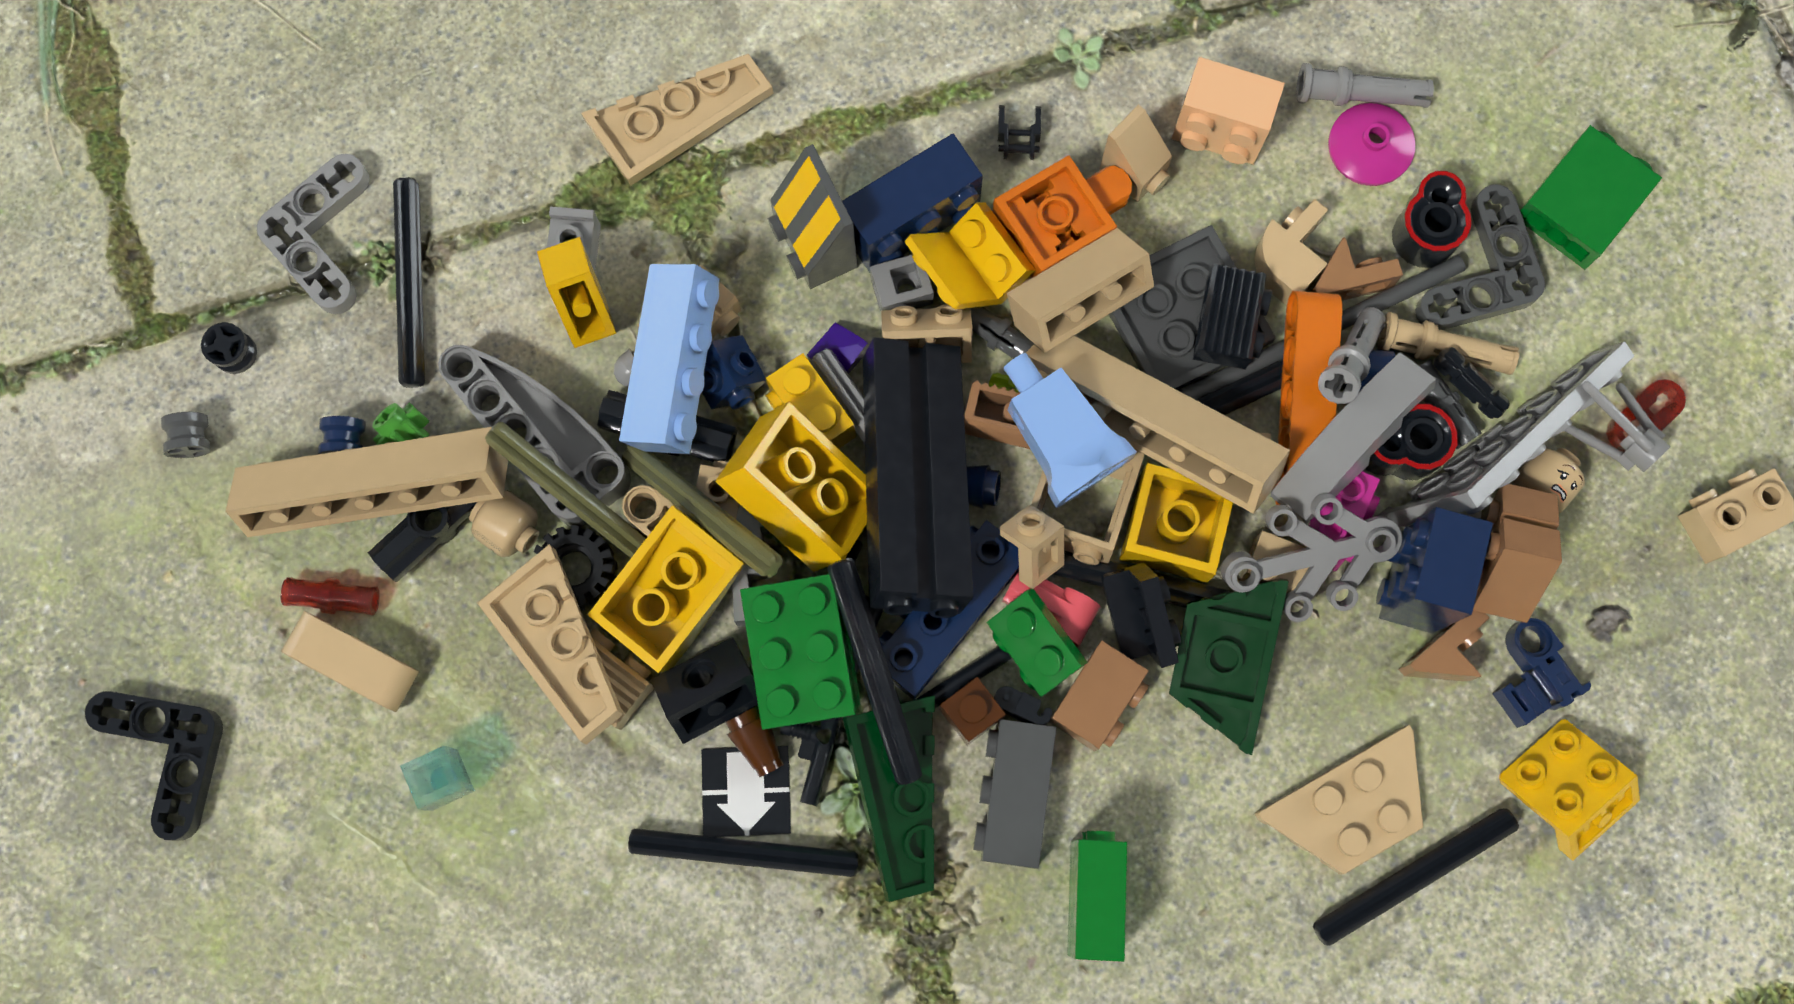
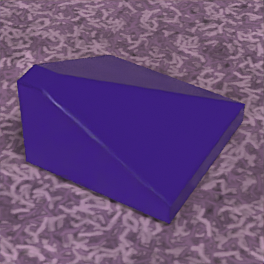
[807,322,868,374]

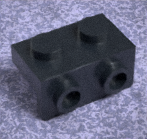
[1101,562,1181,668]

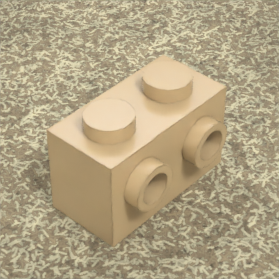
[1677,468,1794,564]

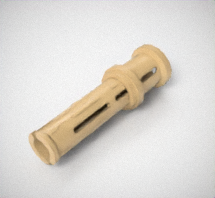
[1377,312,1519,375]

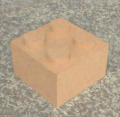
[1171,57,1285,165]

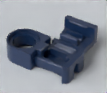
[1492,618,1591,728]

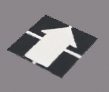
[701,746,791,837]

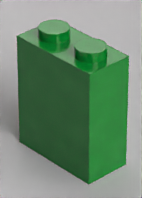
[1520,125,1662,270]
[1067,831,1127,962]

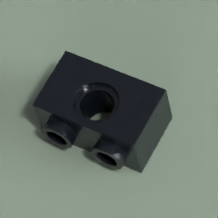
[651,637,758,744]

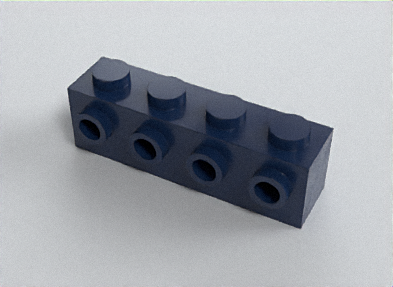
[879,520,1019,700]

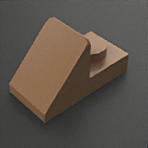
[1311,237,1403,301]
[1398,611,1490,681]

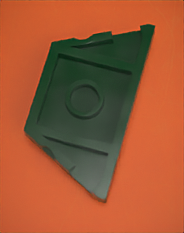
[1169,578,1289,755]

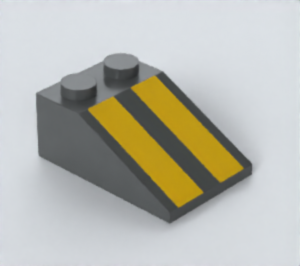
[767,144,857,289]

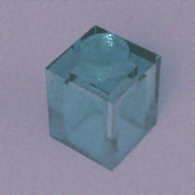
[400,746,475,811]

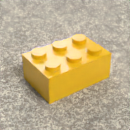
[715,402,867,572]

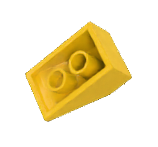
[587,505,746,673]

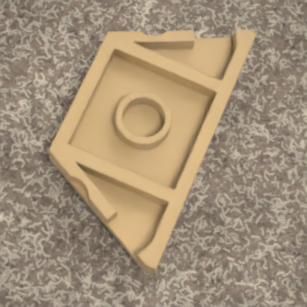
[1255,725,1423,874]

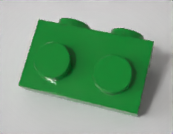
[986,589,1088,697]

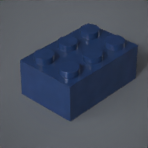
[842,133,983,273]
[1376,507,1493,633]

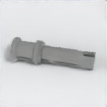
[1296,63,1434,108]
[1318,307,1386,404]

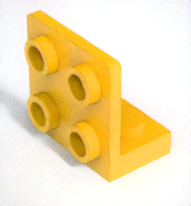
[905,202,1036,309]
[1499,719,1640,861]

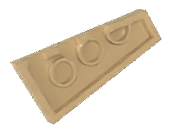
[581,54,774,186]
[477,544,623,745]

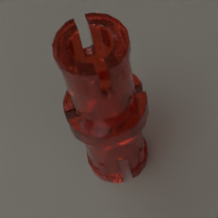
[280,577,380,616]

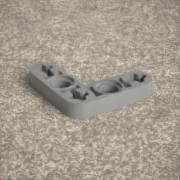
[257,154,370,315]

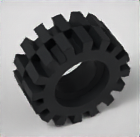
[533,525,618,611]

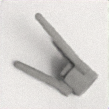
[1565,381,1671,472]

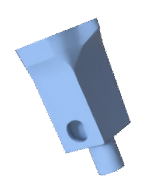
[1003,353,1137,508]

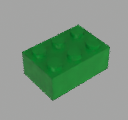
[740,574,862,730]

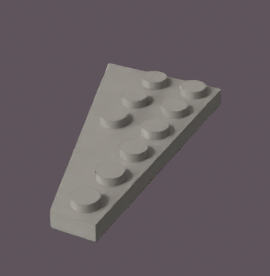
[1377,341,1634,527]

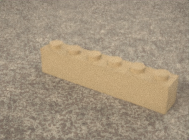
[1026,335,1290,514]
[225,427,508,537]

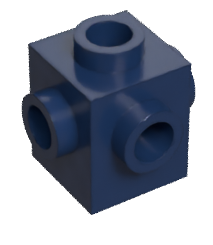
[702,335,767,410]

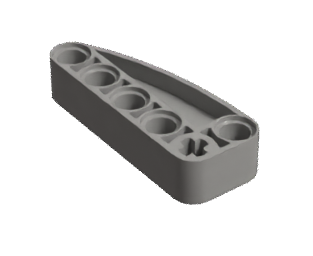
[438,345,631,527]

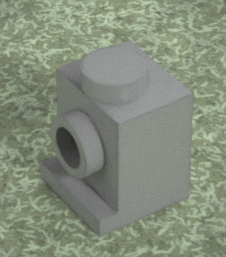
[547,206,601,272]
[870,255,937,312]

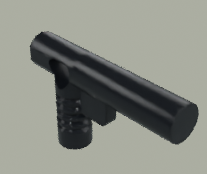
[780,717,841,807]

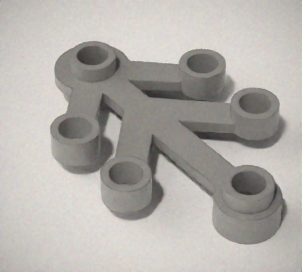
[1221,493,1402,622]

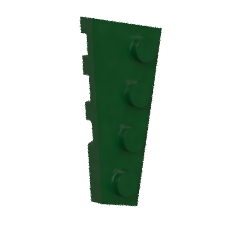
[843,695,935,902]

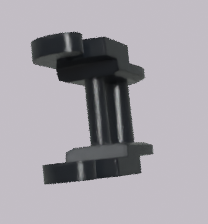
[998,105,1041,160]
[994,686,1052,725]

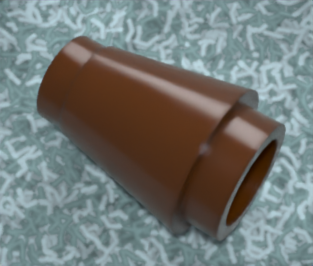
[725,705,784,777]

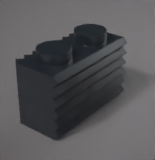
[1192,264,1272,370]

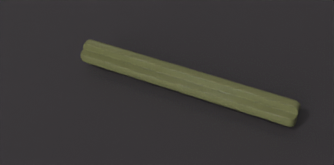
[485,421,646,558]
[622,445,783,578]

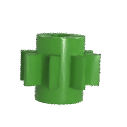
[372,402,429,445]

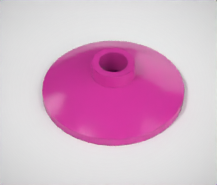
[1328,103,1416,186]

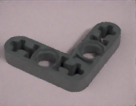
[1415,184,1545,330]

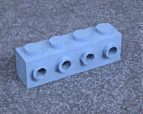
[619,264,720,454]

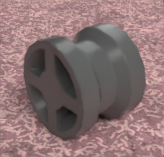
[161,412,211,458]

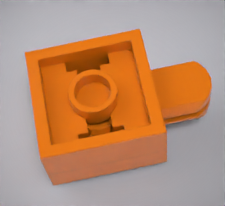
[993,155,1132,278]

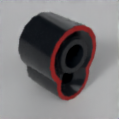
[1392,171,1471,268]
[1365,404,1457,480]

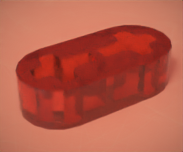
[1606,379,1686,452]

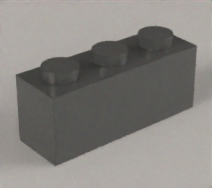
[973,719,1056,869]

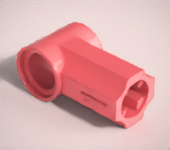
[1002,571,1101,647]

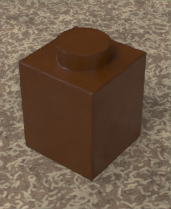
[939,677,1006,746]

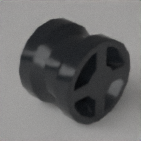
[201,322,257,374]

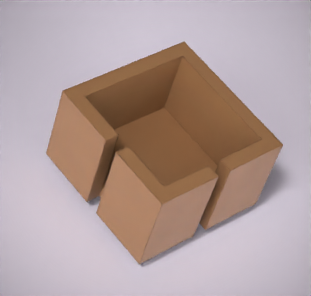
[1473,484,1562,623]

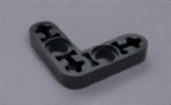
[85,691,223,841]

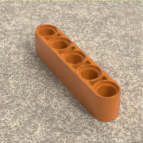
[1275,291,1342,505]

